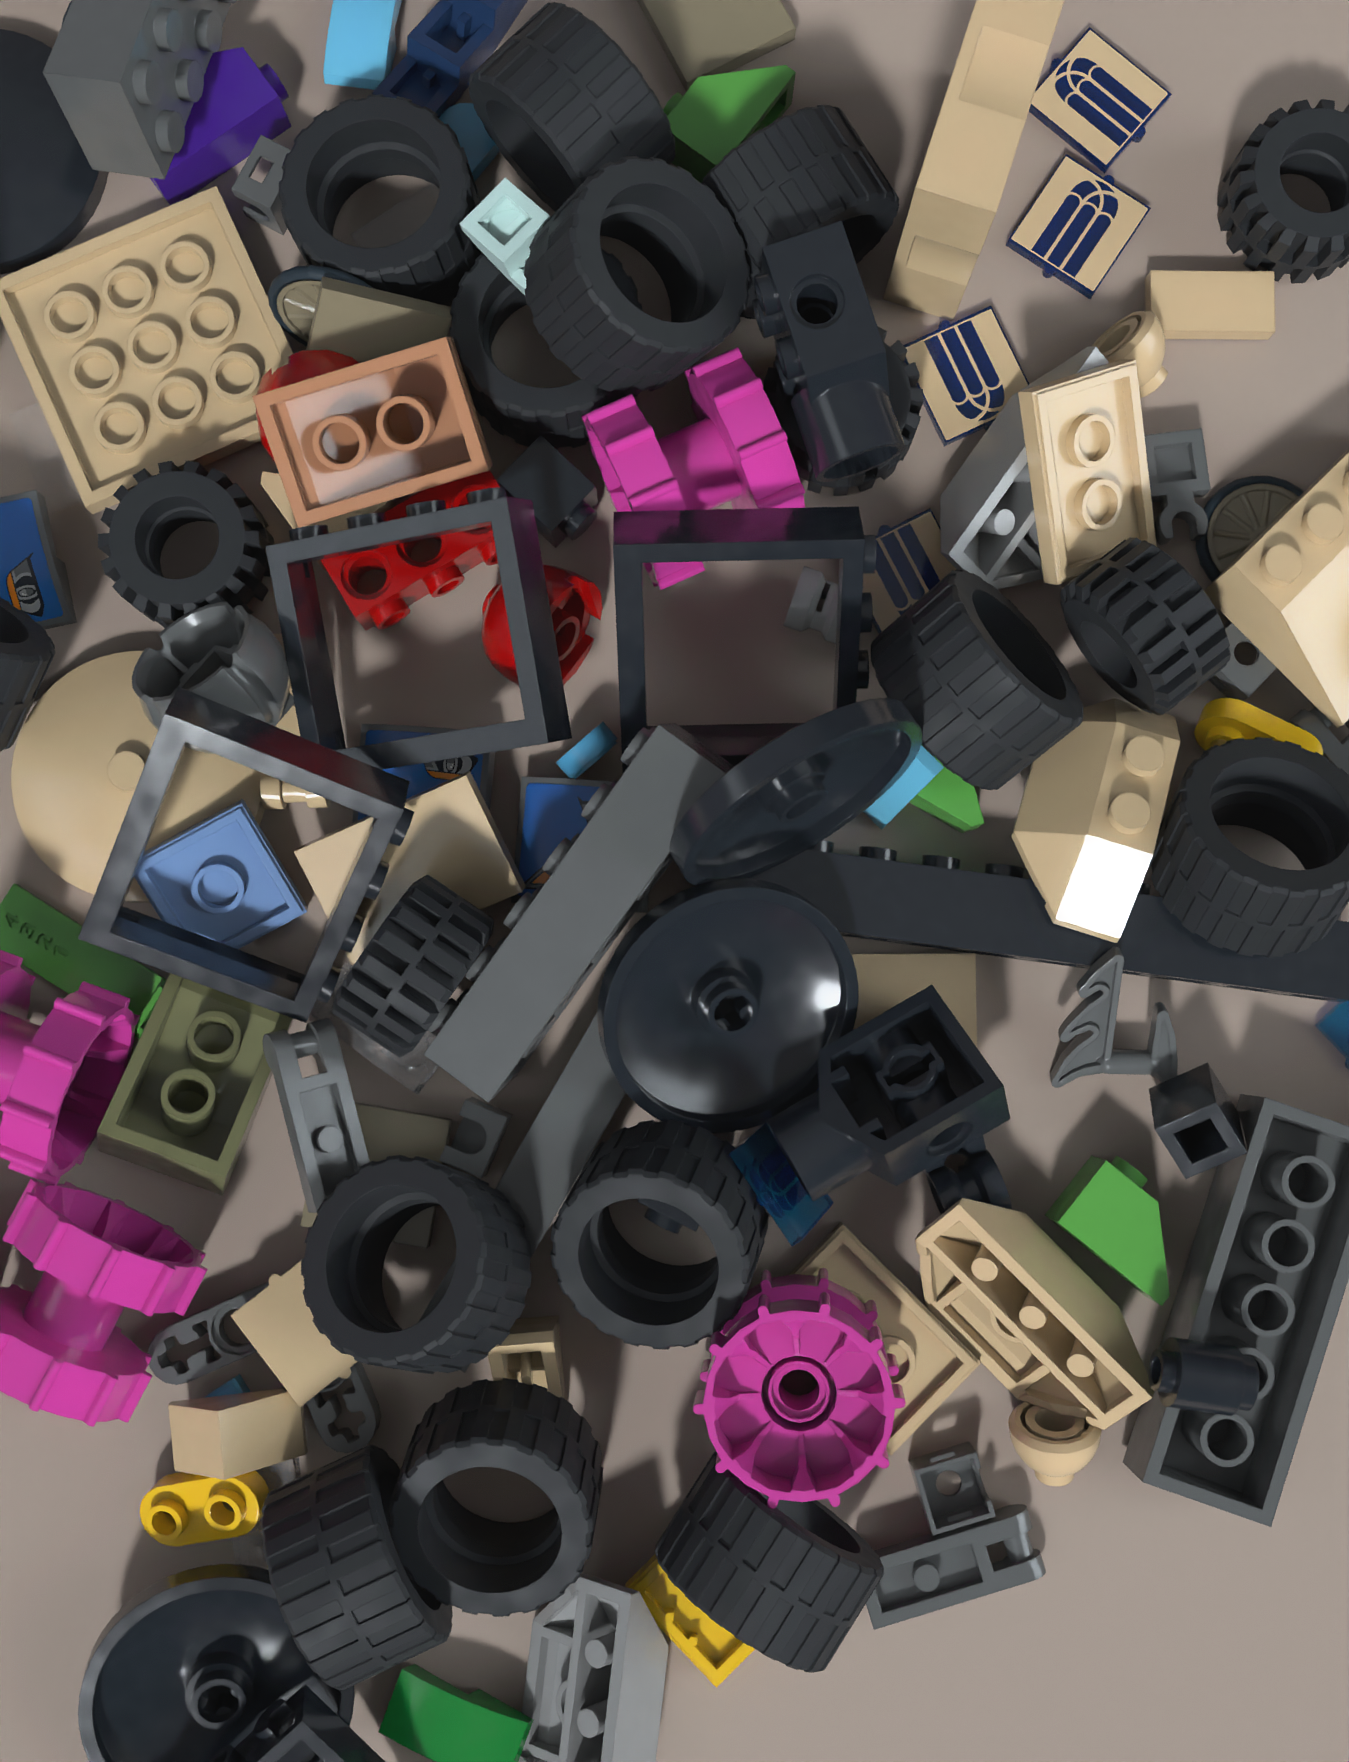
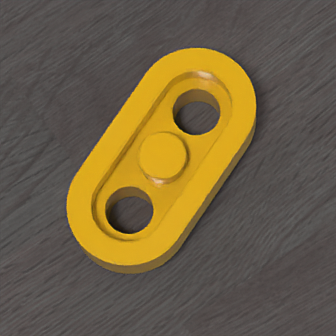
[1194,698,1323,756]
[140,1470,269,1547]

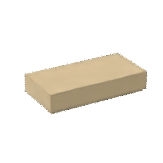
[1145,270,1275,340]

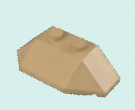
[1011,698,1181,943]
[915,1198,1154,1430]

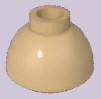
[1092,311,1168,398]
[1008,1402,1102,1486]

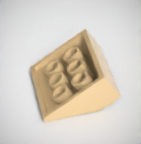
[1204,448,1349,728]

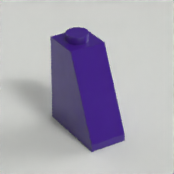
[150,47,292,205]

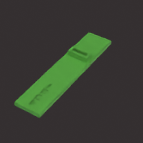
[0,884,167,1039]

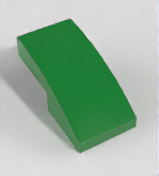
[378,1664,534,1762]

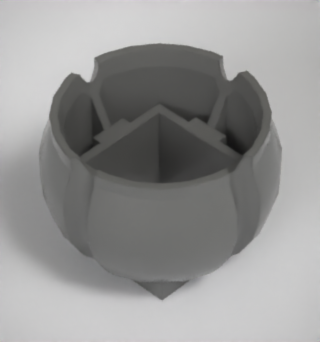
[132,602,294,754]

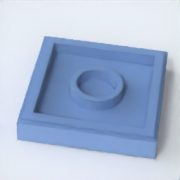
[134,799,308,949]

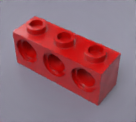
[321,469,500,631]

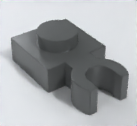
[1144,428,1211,545]

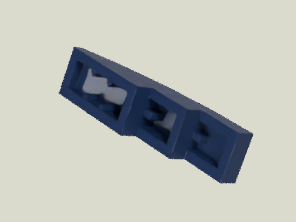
[372,0,528,117]

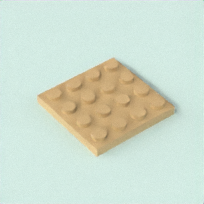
[0,186,294,514]

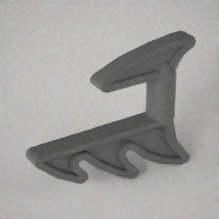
[1049,947,1178,1088]

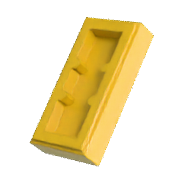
[625,1553,755,1688]

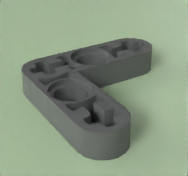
[148,1282,381,1453]

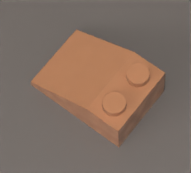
[252,337,493,528]

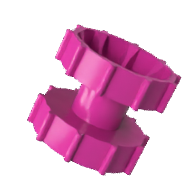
[581,347,805,590]
[0,950,140,1186]
[0,1178,208,1427]
[693,1268,906,1509]

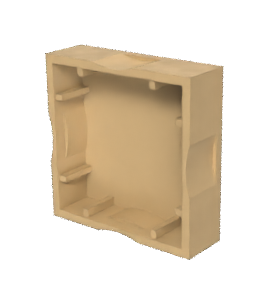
[883,0,1064,321]

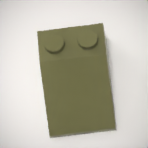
[97,973,294,1196]

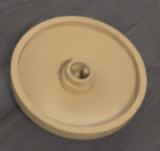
[11,651,265,903]

